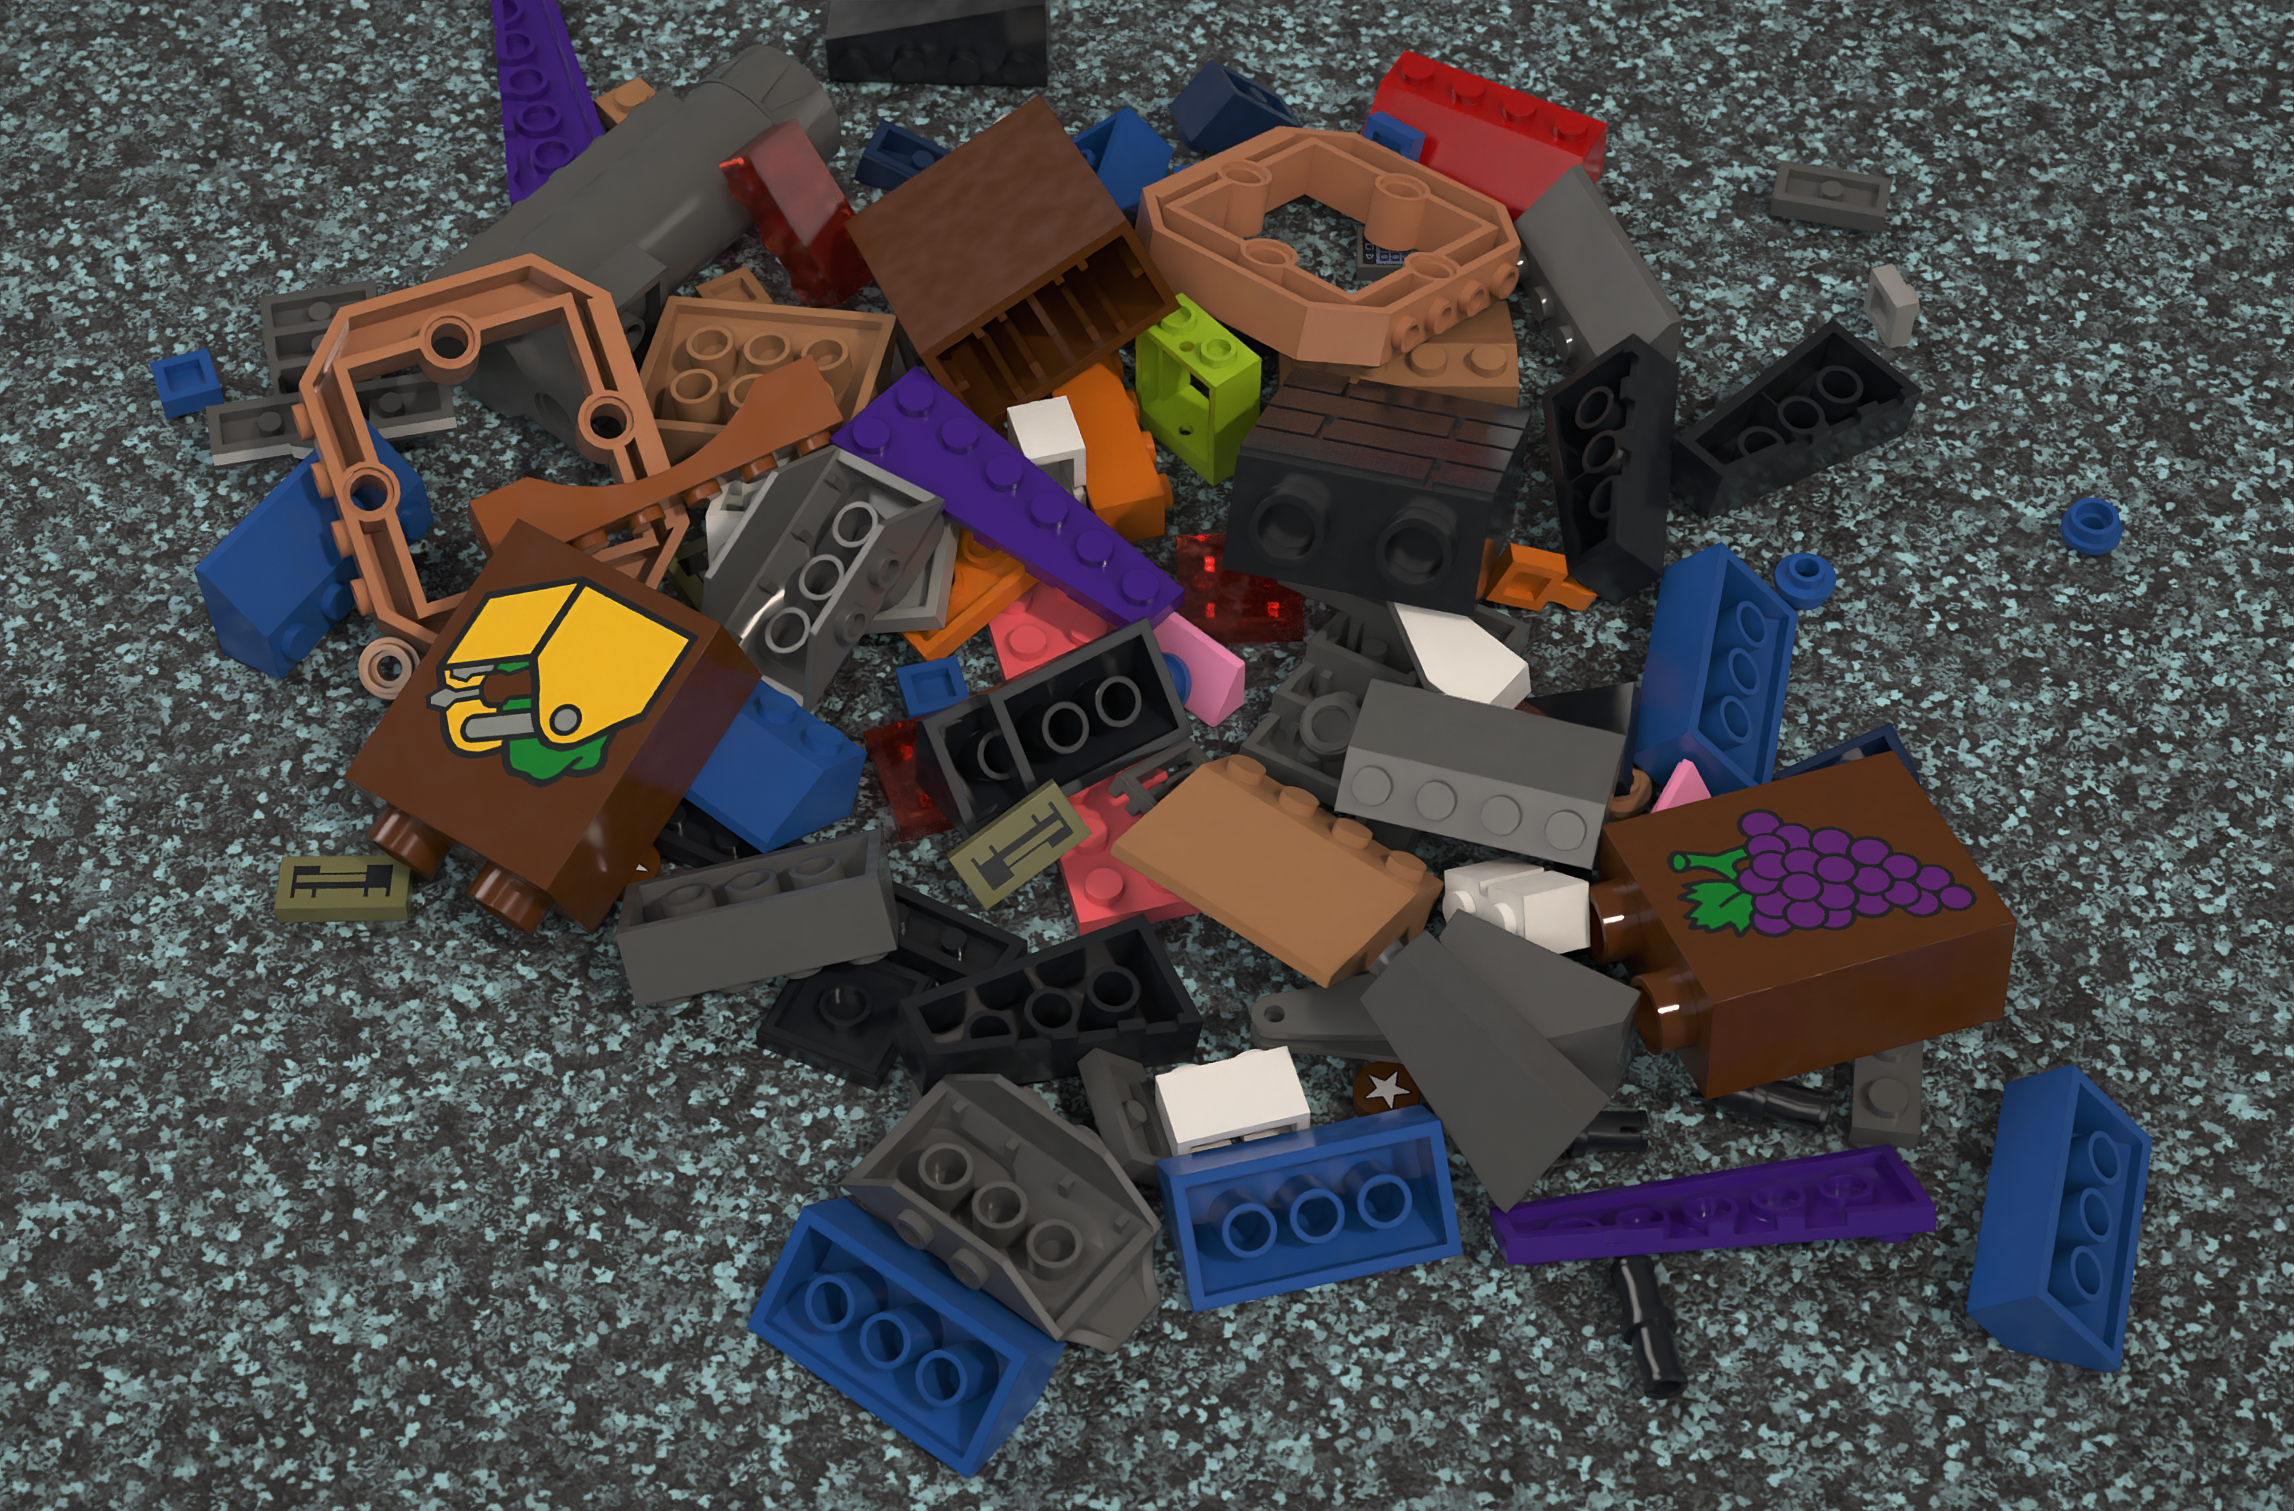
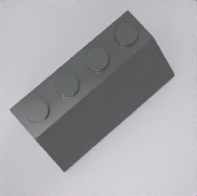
[1513,164,1682,372]
[1334,678,1627,870]
[615,827,899,1007]

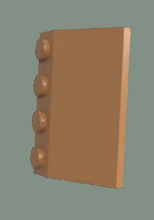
[620,295,899,467]
[1276,301,1520,408]
[1109,754,1445,988]

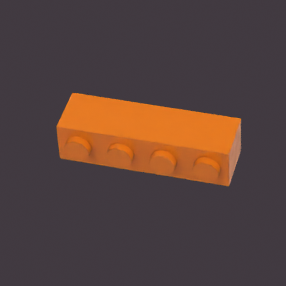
[1040,349,1173,543]

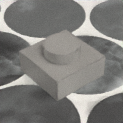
[1863,263,1920,349]

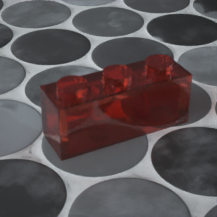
[719,118,874,308]

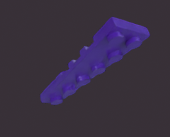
[492,0,605,207]
[829,366,1185,630]
[1489,1144,1936,1266]

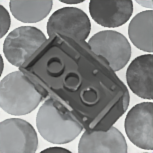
[702,445,946,713]
[838,1074,1162,1355]

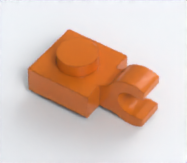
[1484,543,1598,612]

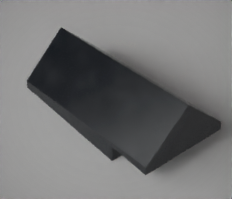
[915,617,1194,840]

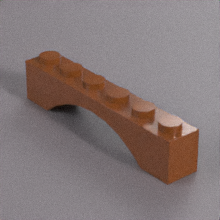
[467,354,844,561]

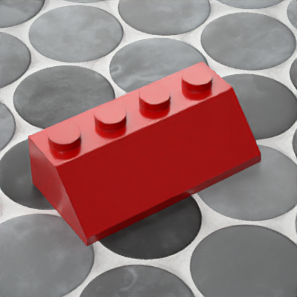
[1361,50,1608,223]

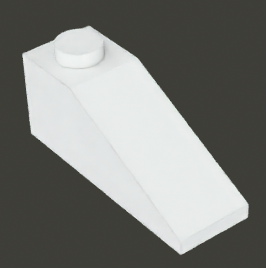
[1386,601,1531,709]

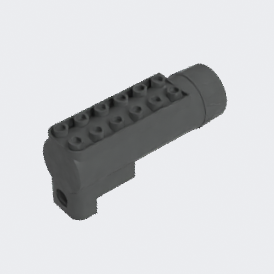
[423,45,842,460]

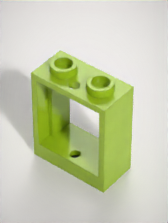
[1136,292,1262,487]

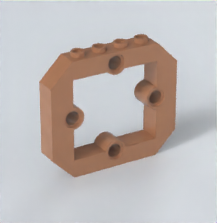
[1135,126,1521,367]
[291,253,690,654]

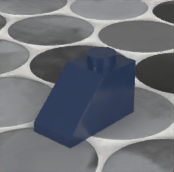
[1168,58,1303,155]

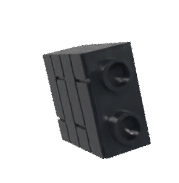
[1221,367,1532,617]

